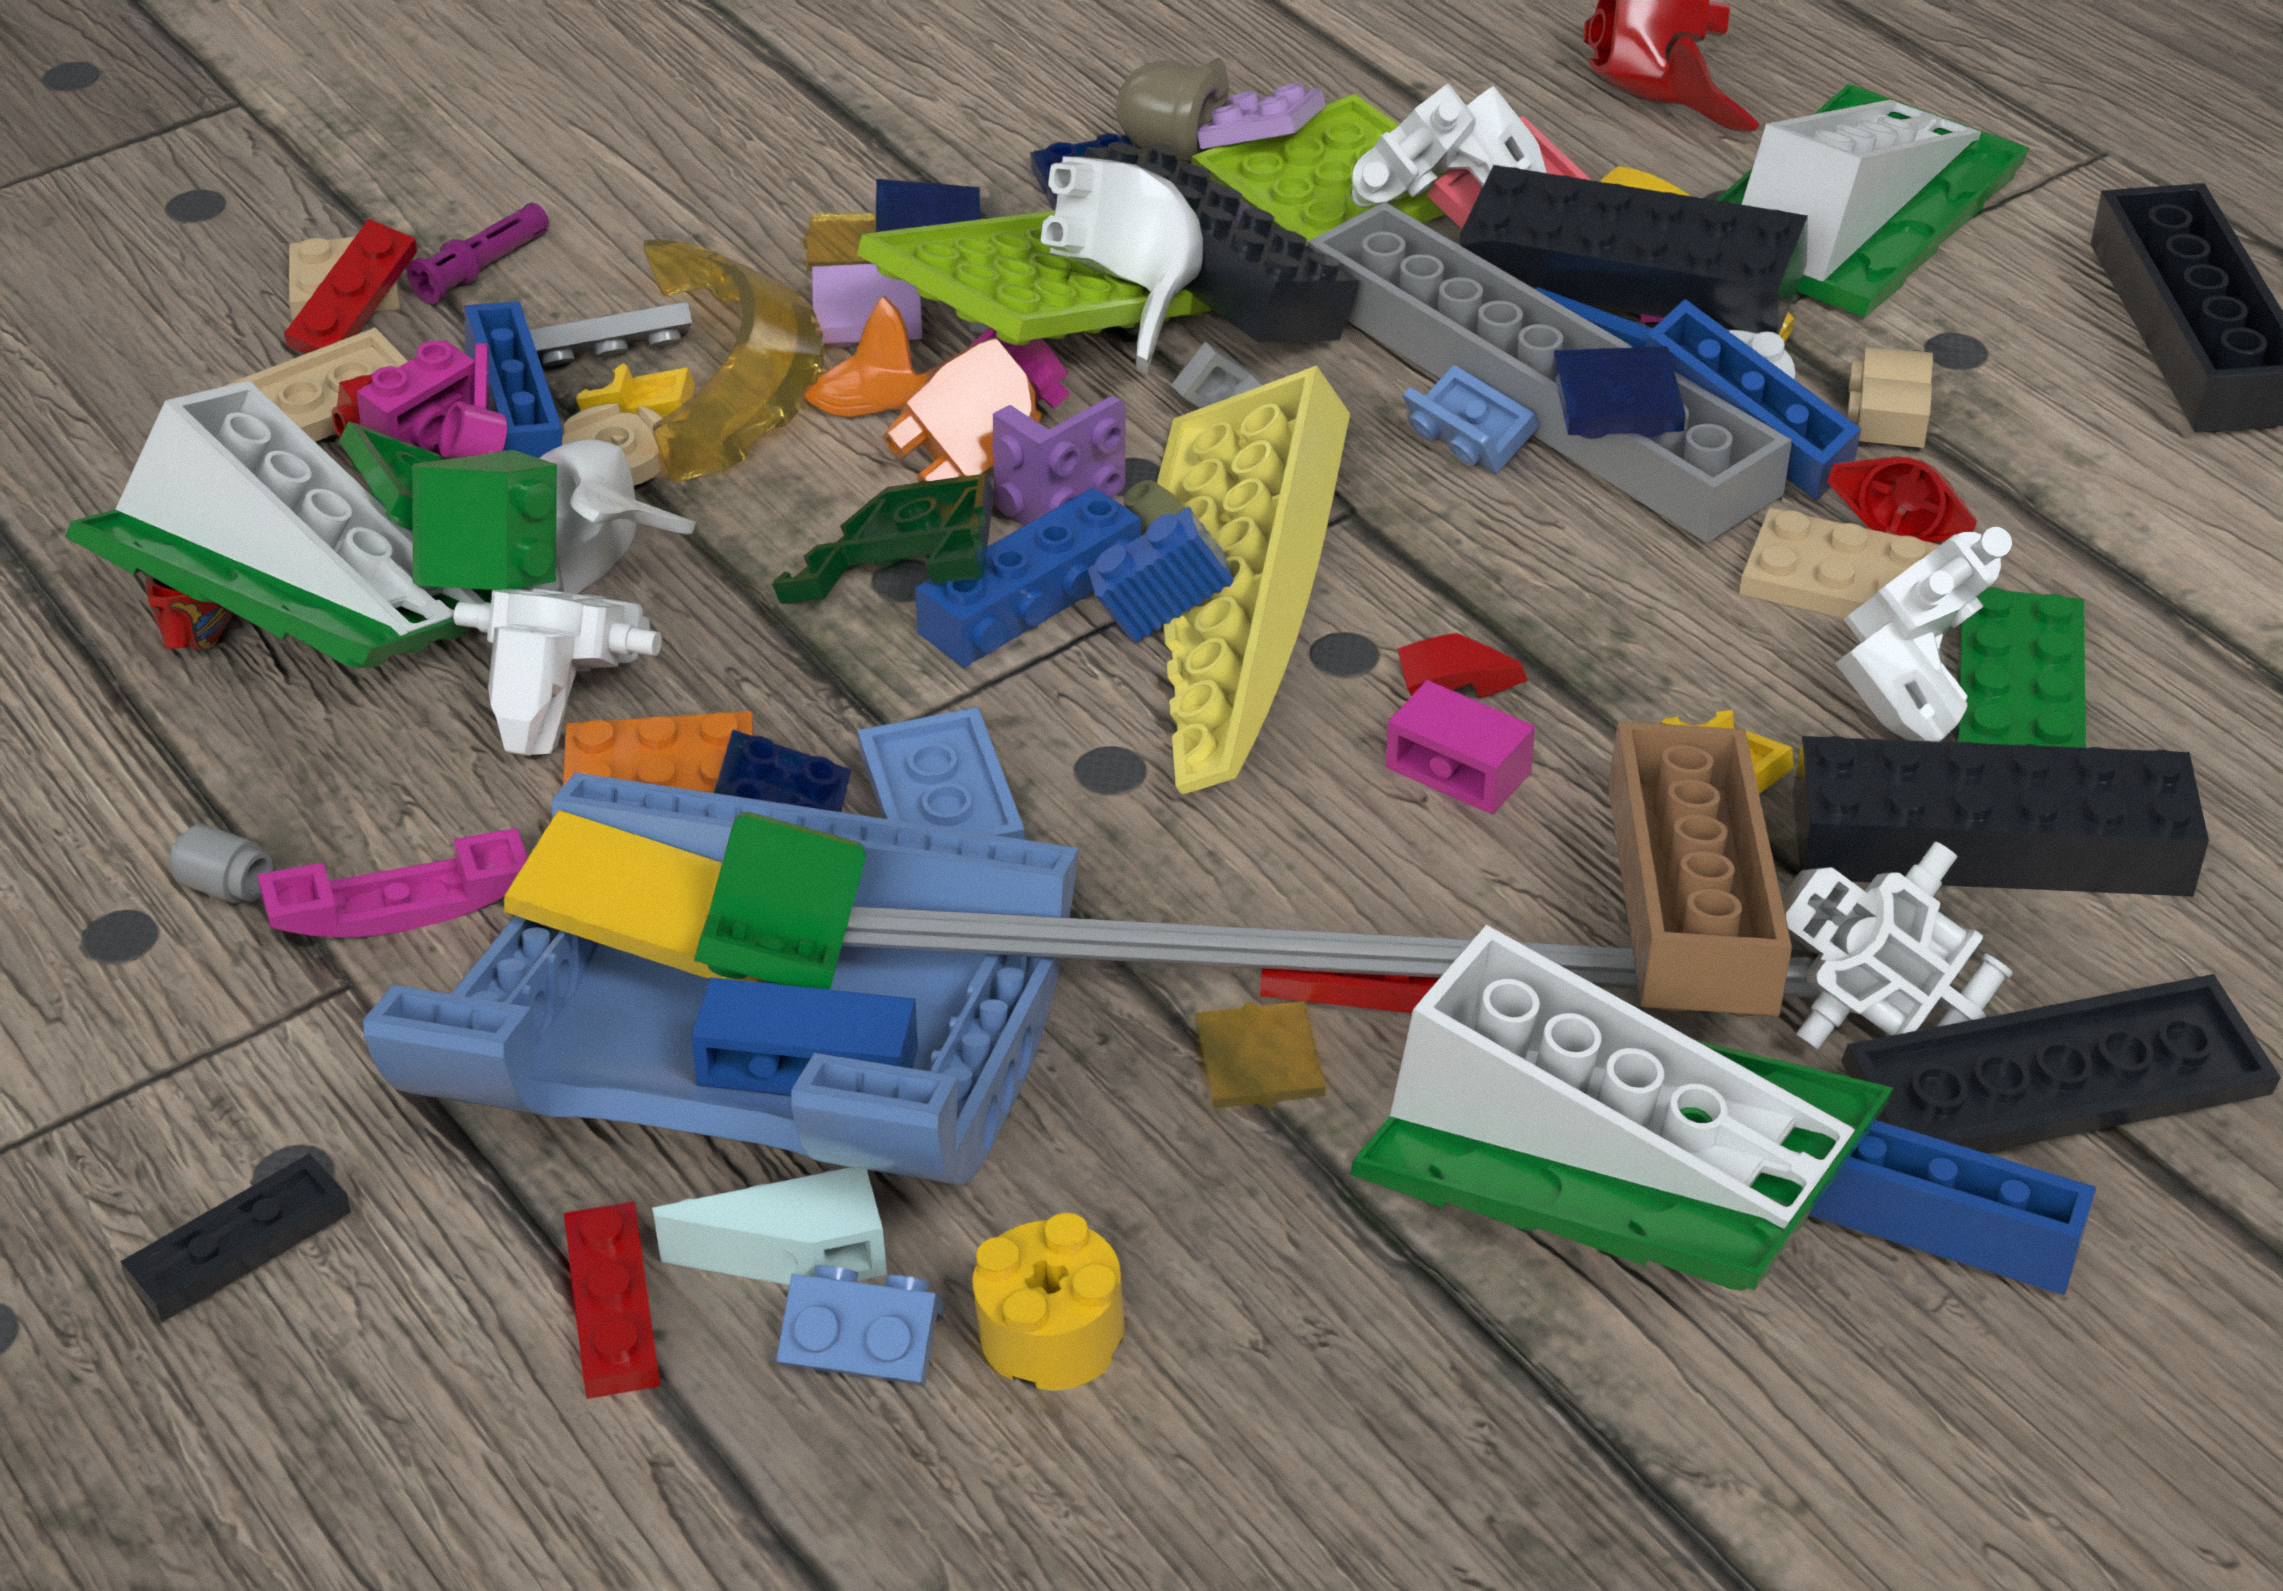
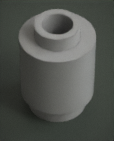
[170,824,273,903]

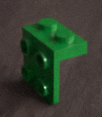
[694,812,867,990]

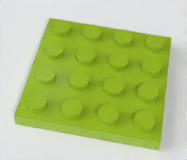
[1192,94,1449,245]

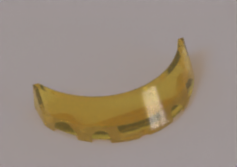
[643,239,825,482]

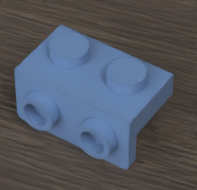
[1402,365,1540,474]
[776,1265,946,1385]

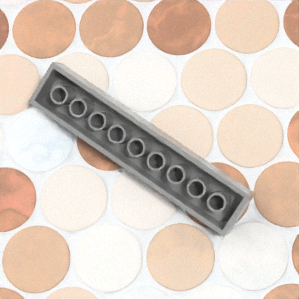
[1307,201,1792,543]

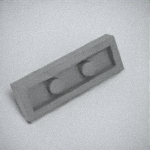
[529,301,692,367]

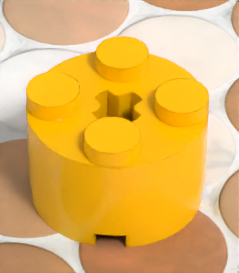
[973,1212,1125,1390]

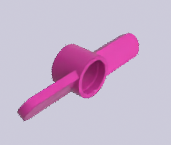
[439,343,507,459]

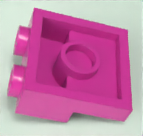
[357,340,475,455]

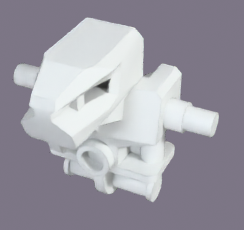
[1351,83,1547,208]
[1835,527,2012,742]
[454,589,662,756]
[1781,842,2013,1050]

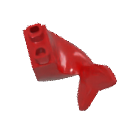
[1583,0,1759,132]

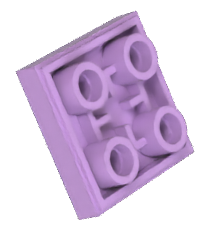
[1197,83,1326,149]
[812,264,923,347]

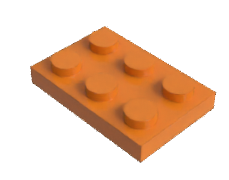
[563,711,754,799]

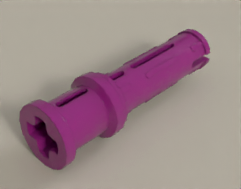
[406,202,550,305]

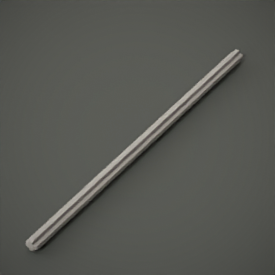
[842,907,1821,998]

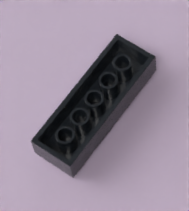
[1084,142,1358,343]
[1459,165,1808,335]
[2090,183,2283,433]
[1793,736,2209,897]

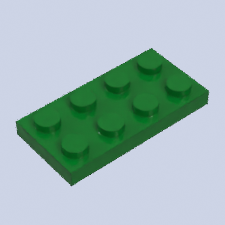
[1955,587,2086,748]

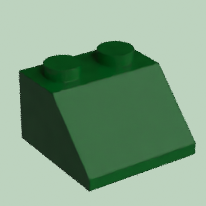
[412,450,557,590]

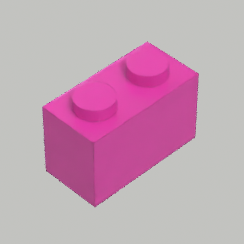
[1386,680,1535,815]

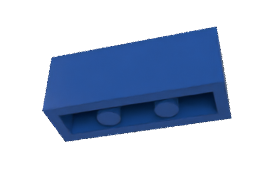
[691,977,918,1095]

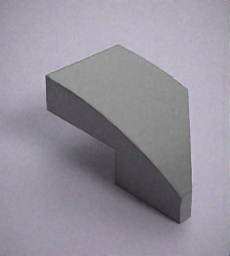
[1171,341,1267,408]

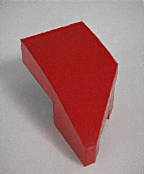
[1397,633,1528,699]

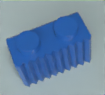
[1088,507,1234,643]

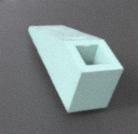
[652,1167,887,1285]

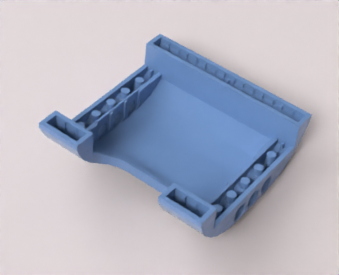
[363,772,1079,1185]

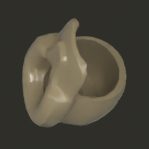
[1116,58,1229,162]

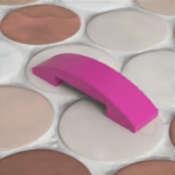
[257,828,528,937]

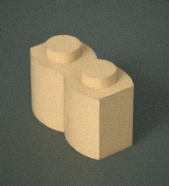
[1846,346,1933,448]

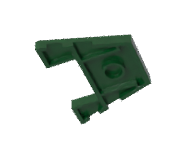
[772,473,994,604]

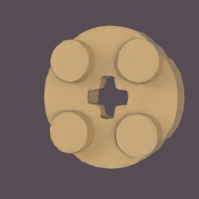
[562,404,671,486]

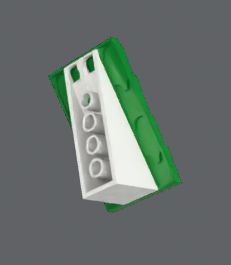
[1716,84,2029,318]
[65,380,492,668]
[1350,925,1894,1291]

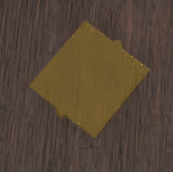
[803,212,901,271]
[1195,1001,1326,1109]

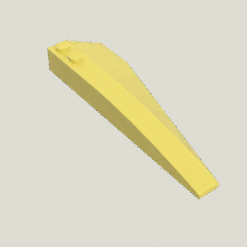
[1157,365,1350,795]

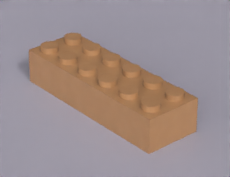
[1608,721,1792,1017]

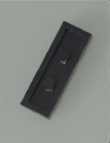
[120,1153,351,1322]

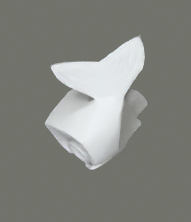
[1041,156,1203,376]
[517,439,696,594]

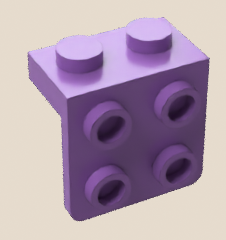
[992,396,1125,526]

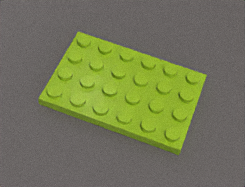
[857,210,1213,345]

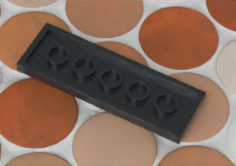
[1841,974,2281,1153]

